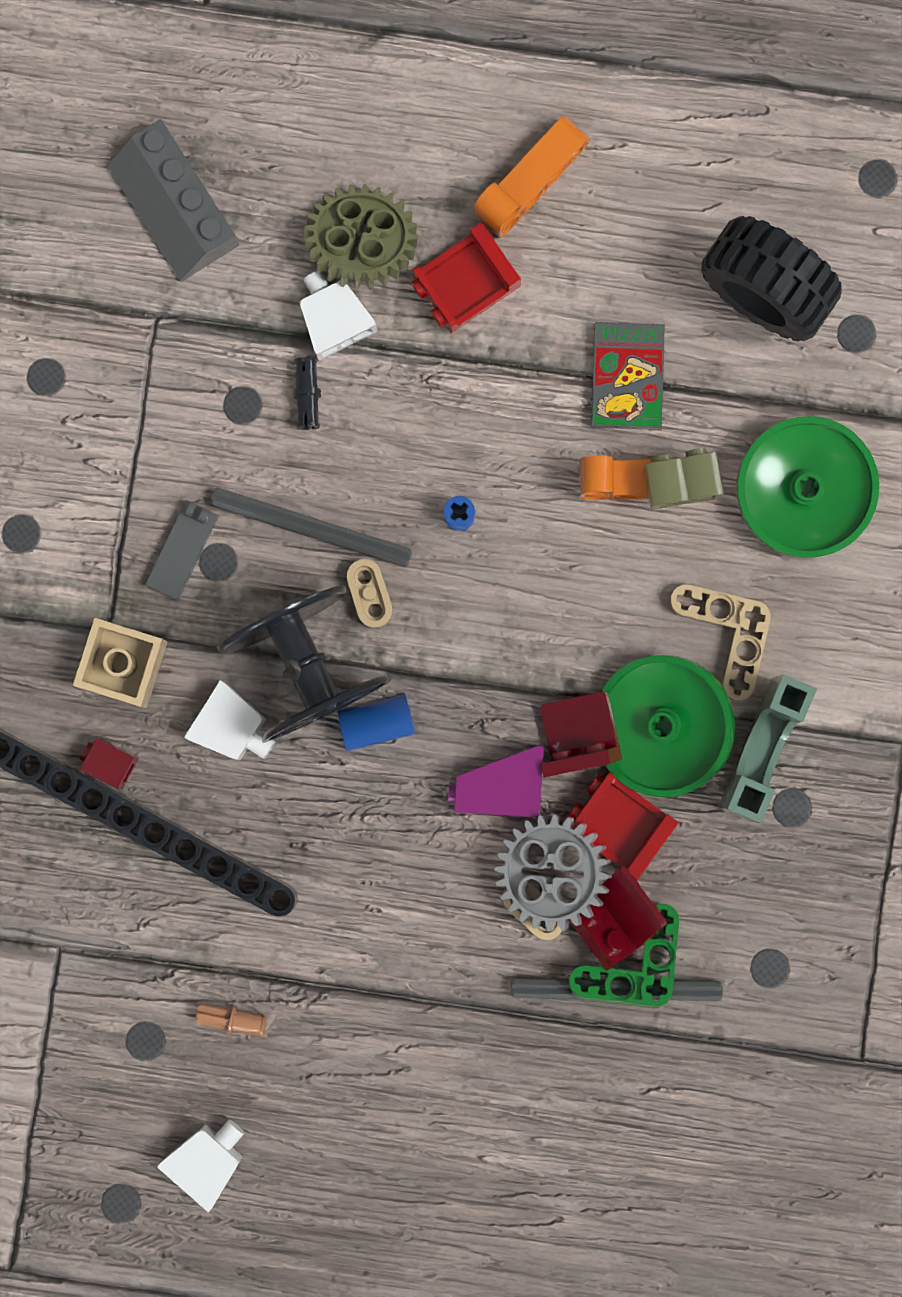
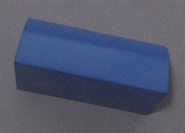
[338,693,416,751]

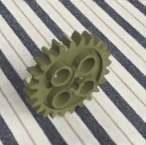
[304,184,418,290]

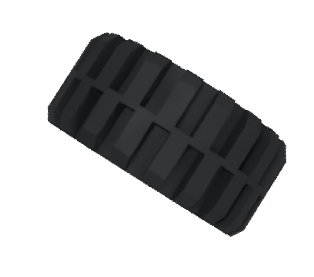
[701,216,842,342]

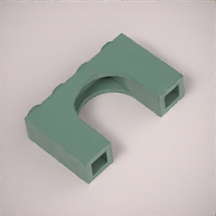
[718,674,817,823]

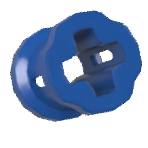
[444,496,475,531]

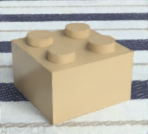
[73,618,168,708]

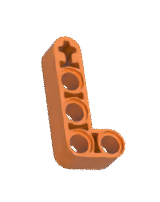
[474,115,591,239]
[579,456,651,500]

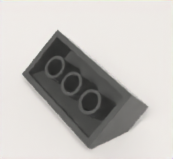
[107,119,240,282]

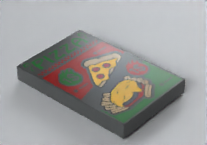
[591,322,665,430]

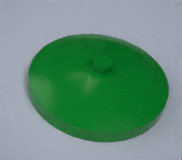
[736,416,880,558]
[601,655,735,797]

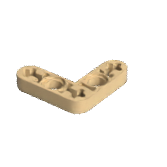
[669,584,771,701]

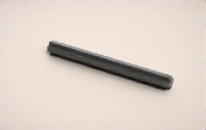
[211,488,412,567]
[511,978,723,1001]

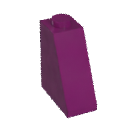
[448,746,544,818]

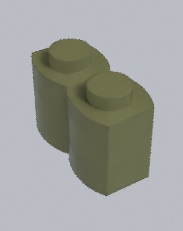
[643,448,724,510]

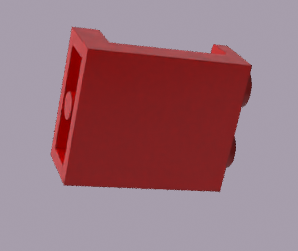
[411,222,521,333]
[566,772,679,880]

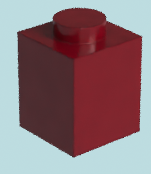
[80,738,139,789]

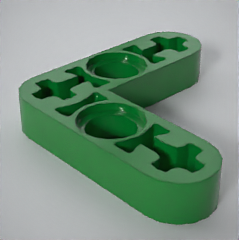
[568,904,679,1009]

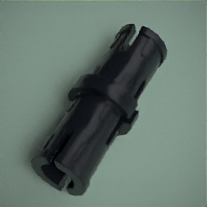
[293,357,321,430]

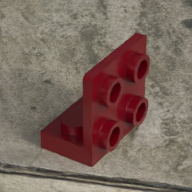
[540,691,623,778]
[568,866,667,971]

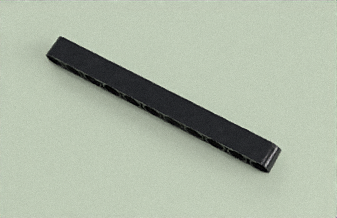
[0,728,298,917]

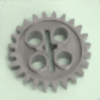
[495,815,612,931]

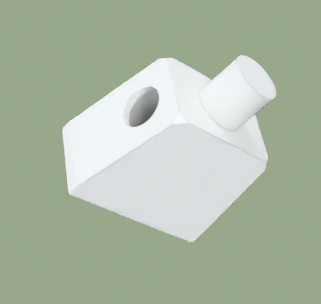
[300,271,378,361]
[184,680,275,760]
[157,1119,245,1212]

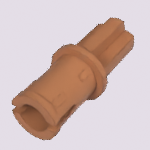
[195,1003,268,1039]

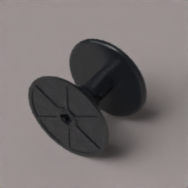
[217,585,391,743]

